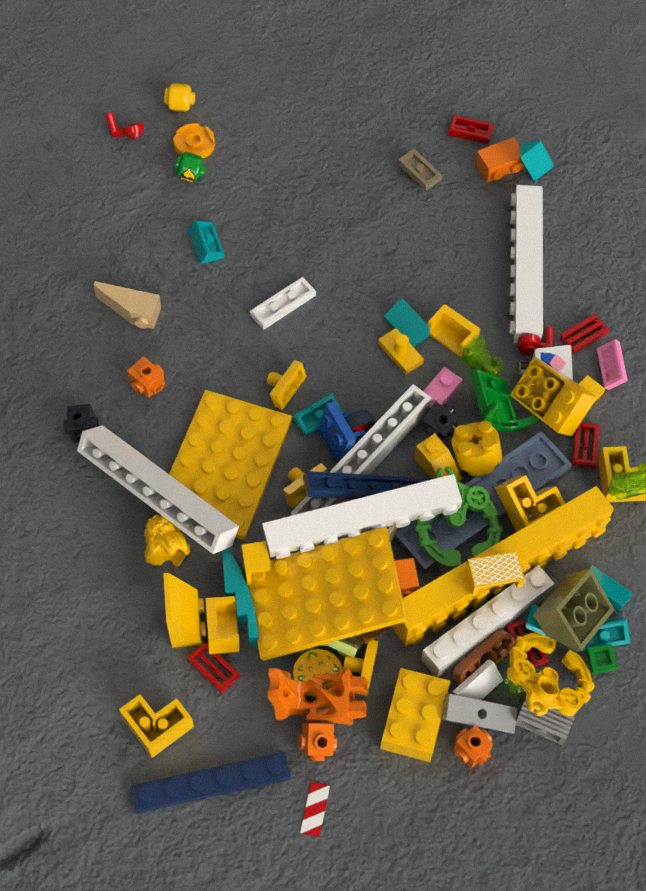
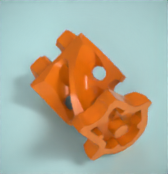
[267,668,368,725]

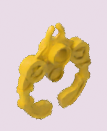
[507,633,595,717]

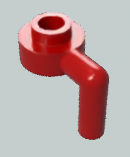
[105,112,145,139]
[518,326,554,355]

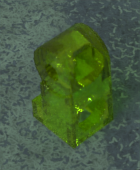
[461,336,504,377]
[608,462,646,500]

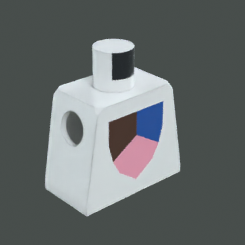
[519,345,573,380]

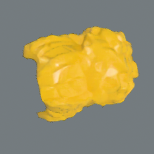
[144,515,190,567]

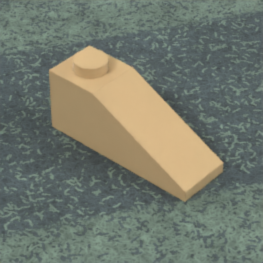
[94,281,161,329]

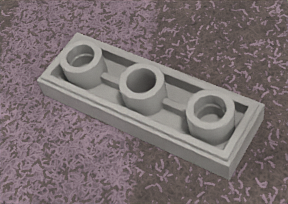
[442,694,518,734]

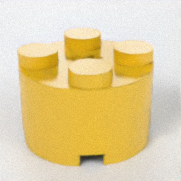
[452,421,503,476]

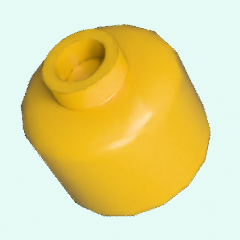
[164,83,195,112]

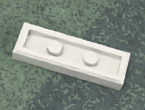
[250,277,316,330]

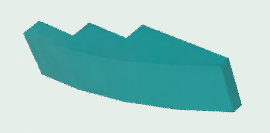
[222,548,259,646]

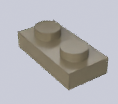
[398,149,442,191]

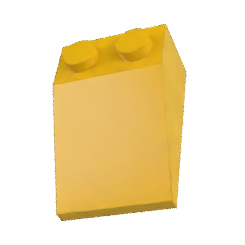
[163,573,206,648]

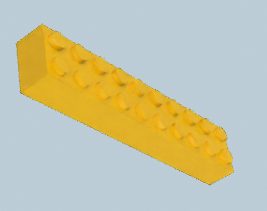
[391,486,614,647]

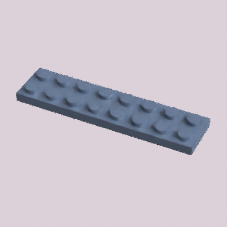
[394,431,572,573]

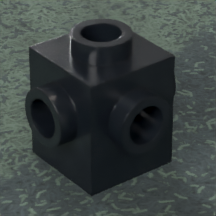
[419,401,458,439]
[63,404,99,442]

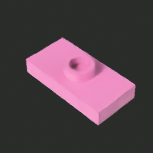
[596,339,628,390]

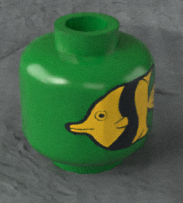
[174,152,206,182]

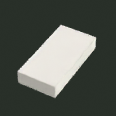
[453,659,503,700]

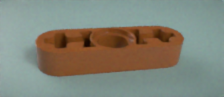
[453,630,514,684]

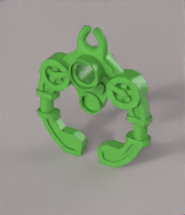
[415,467,504,568]

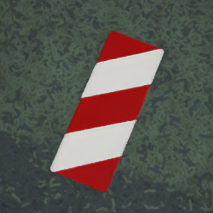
[300,782,330,837]

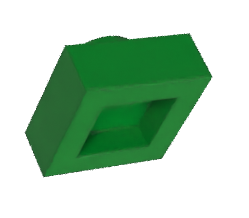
[586,644,618,675]

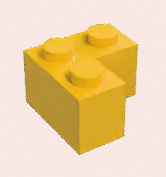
[598,446,646,502]
[495,475,565,531]
[119,694,194,758]

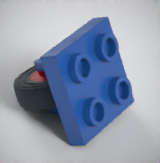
[318,401,376,463]

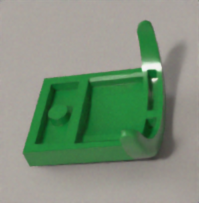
[470,369,539,432]

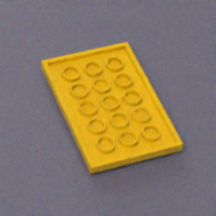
[155,390,292,541]
[248,526,407,661]

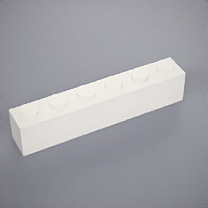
[421,565,555,678]

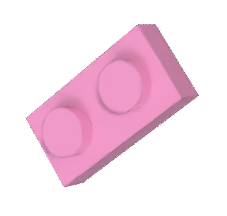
[423,367,463,407]

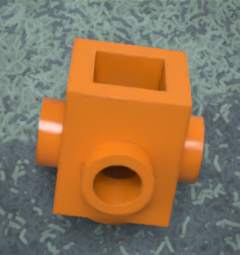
[127,356,165,398]
[298,723,337,761]
[454,725,493,769]

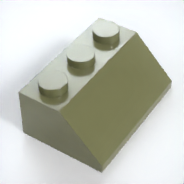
[533,568,615,652]

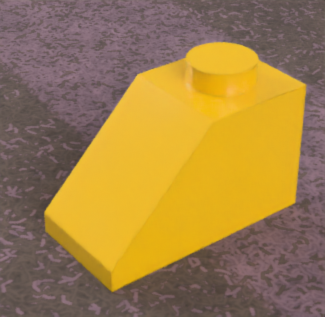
[414,434,462,482]

